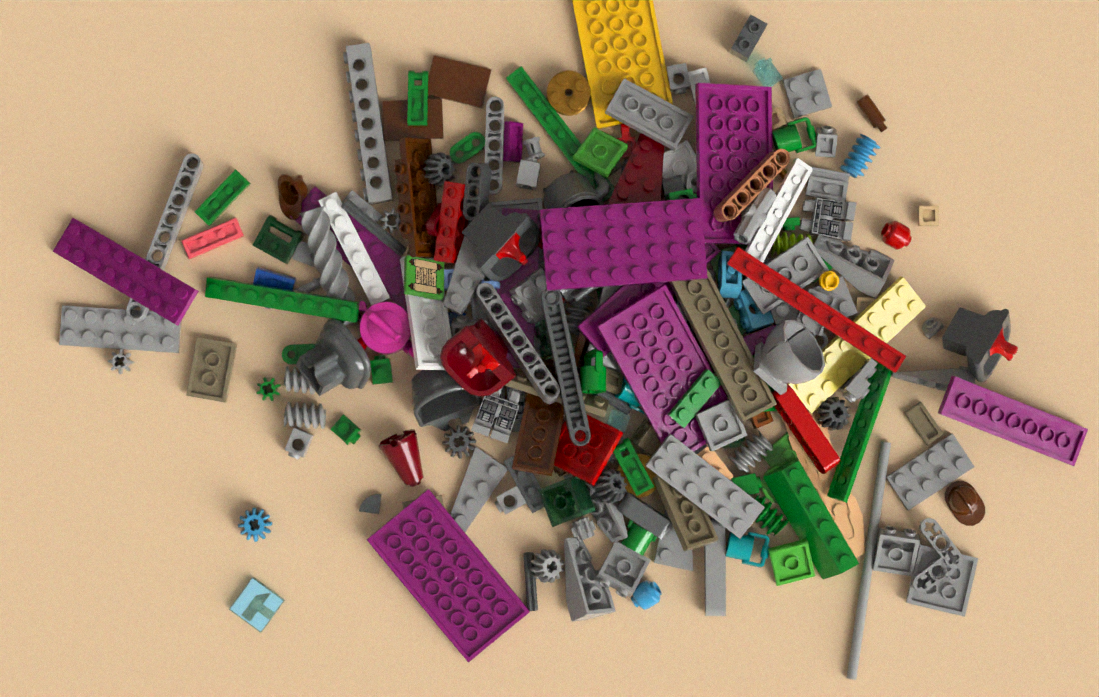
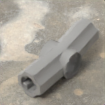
[733,187,777,244]

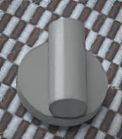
[922,317,944,339]

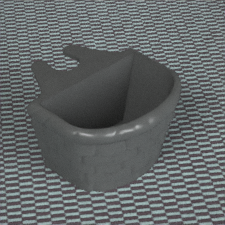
[411,370,482,431]

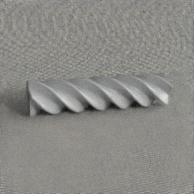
[299,206,361,325]

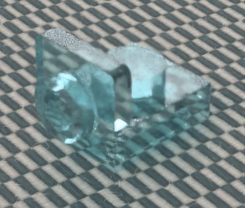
[753,57,783,87]

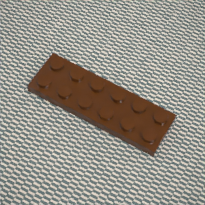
[512,358,564,476]

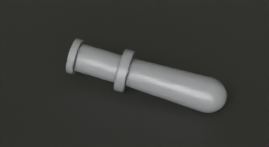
[293,278,321,293]

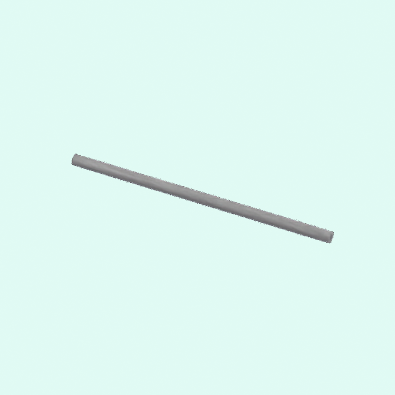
[846,442,891,680]

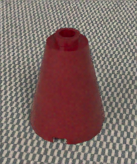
[378,429,424,487]

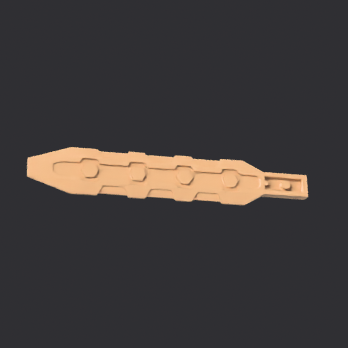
[777,409,865,557]

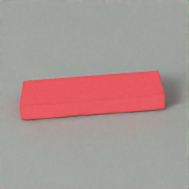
[181,218,244,259]

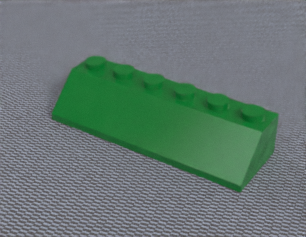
[763,457,859,579]

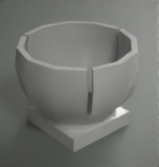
[753,320,825,395]

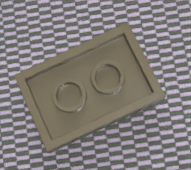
[186,337,237,403]

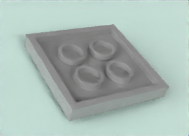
[906,544,978,617]

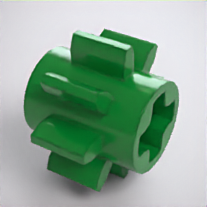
[256,377,281,401]

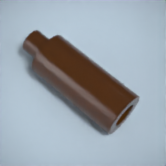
[856,94,887,132]

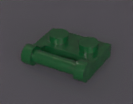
[252,215,304,264]

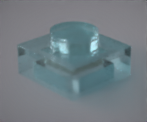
[606,409,631,435]

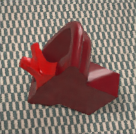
[440,318,516,397]

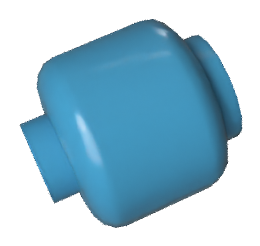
[631,580,662,610]

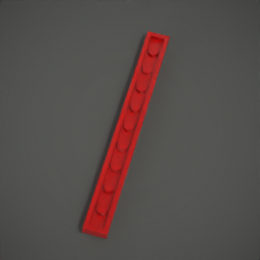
[727,247,906,373]

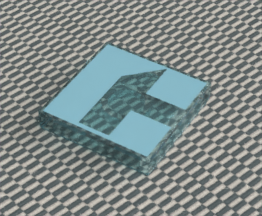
[229,577,285,633]

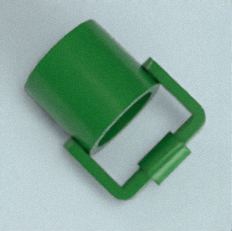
[772,117,817,153]
[580,349,606,394]
[621,519,657,555]

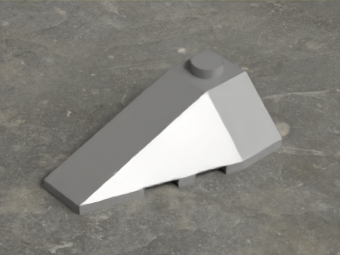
[814,235,895,299]
[891,366,975,391]
[564,464,628,543]
[564,537,616,622]

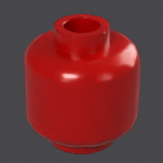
[881,221,912,250]

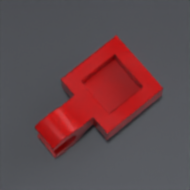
[616,124,636,158]

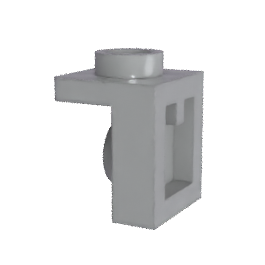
[815,126,838,157]

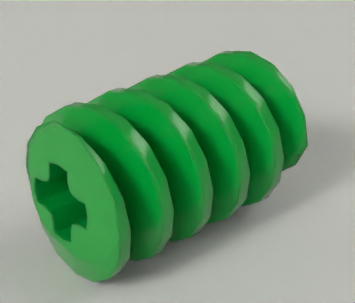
[754,494,788,536]

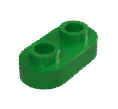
[450,132,485,164]
[282,344,315,365]

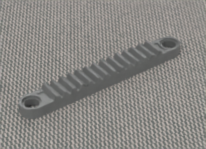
[540,288,591,446]

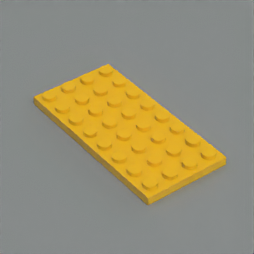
[572,0,673,129]

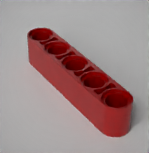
[771,383,840,474]

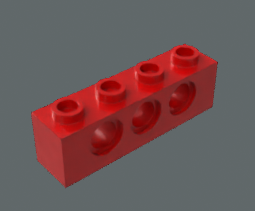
[434,181,468,263]

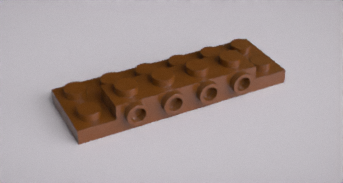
[393,138,437,258]

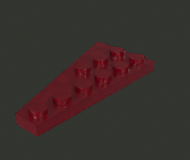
[607,133,664,205]

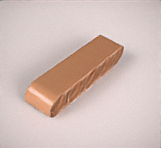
[714,149,790,222]

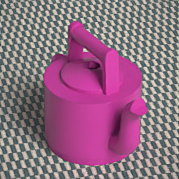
[359,301,414,358]

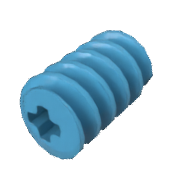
[840,134,881,178]

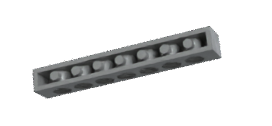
[343,43,393,205]

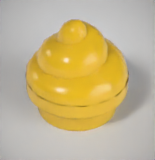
[819,271,839,291]

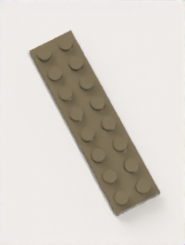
[669,269,777,423]

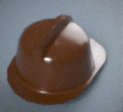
[278,174,308,220]
[945,481,985,526]

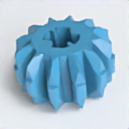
[238,508,273,542]

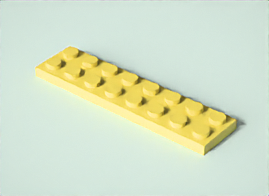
[788,276,926,413]

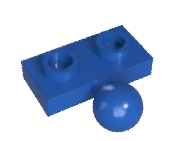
[253,267,296,309]

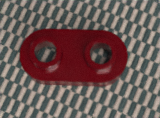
[425,203,441,236]

